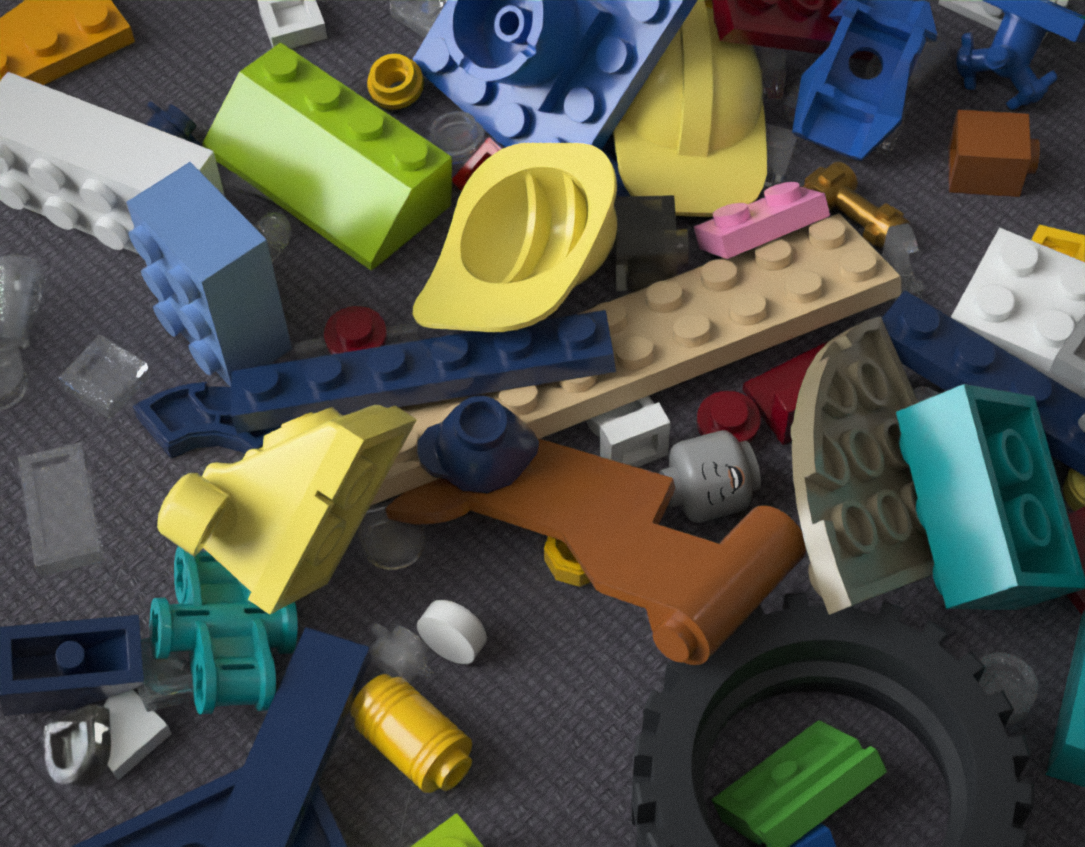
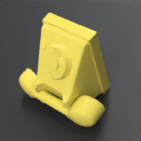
[157,405,417,615]

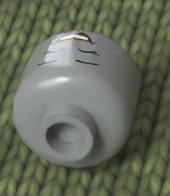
[659,430,761,523]

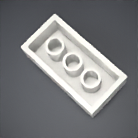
[0,72,225,254]
[951,227,1085,398]

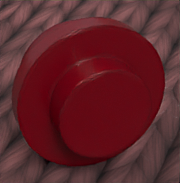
[324,306,387,354]
[696,391,760,443]

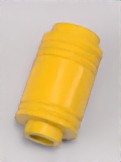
[350,674,472,793]

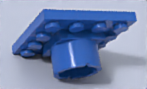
[413,0,698,150]

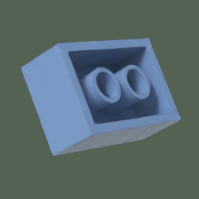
[126,162,292,387]

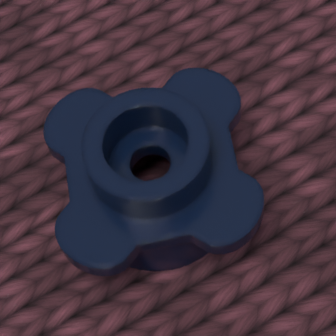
[145,101,202,146]

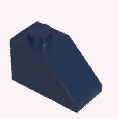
[0,615,144,716]

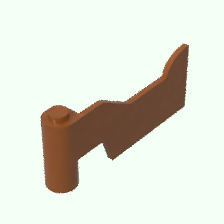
[385,439,807,665]

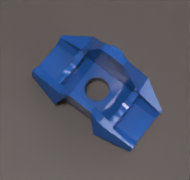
[792,0,938,161]

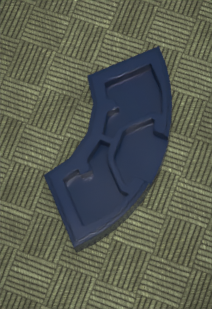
[132,382,282,459]

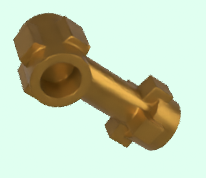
[803,162,910,251]

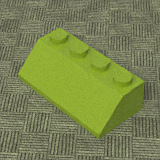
[202,42,452,271]

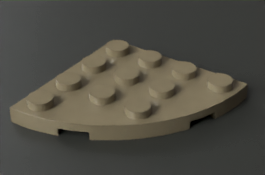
[791,316,934,615]

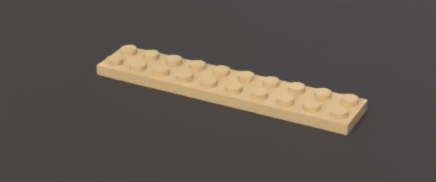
[370,214,901,506]

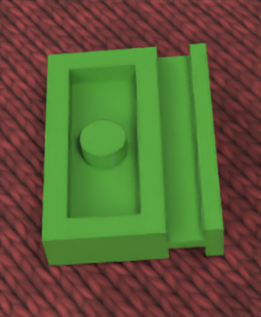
[711,720,887,847]

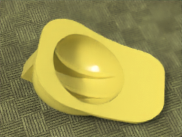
[612,0,767,217]
[413,143,617,332]

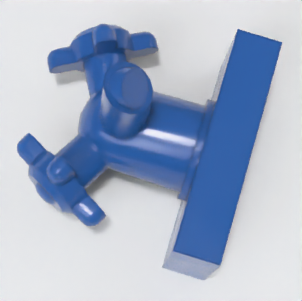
[956,0,1085,110]

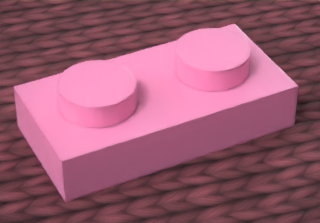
[694,182,830,259]

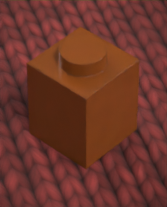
[948,110,1040,197]

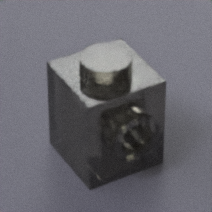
[613,195,689,291]

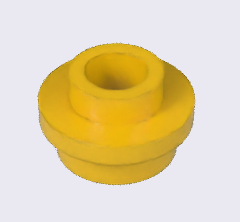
[367,54,424,110]

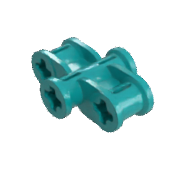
[149,546,298,714]

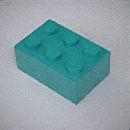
[896,384,1085,610]

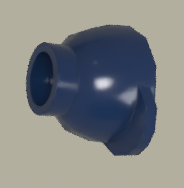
[417,396,539,494]

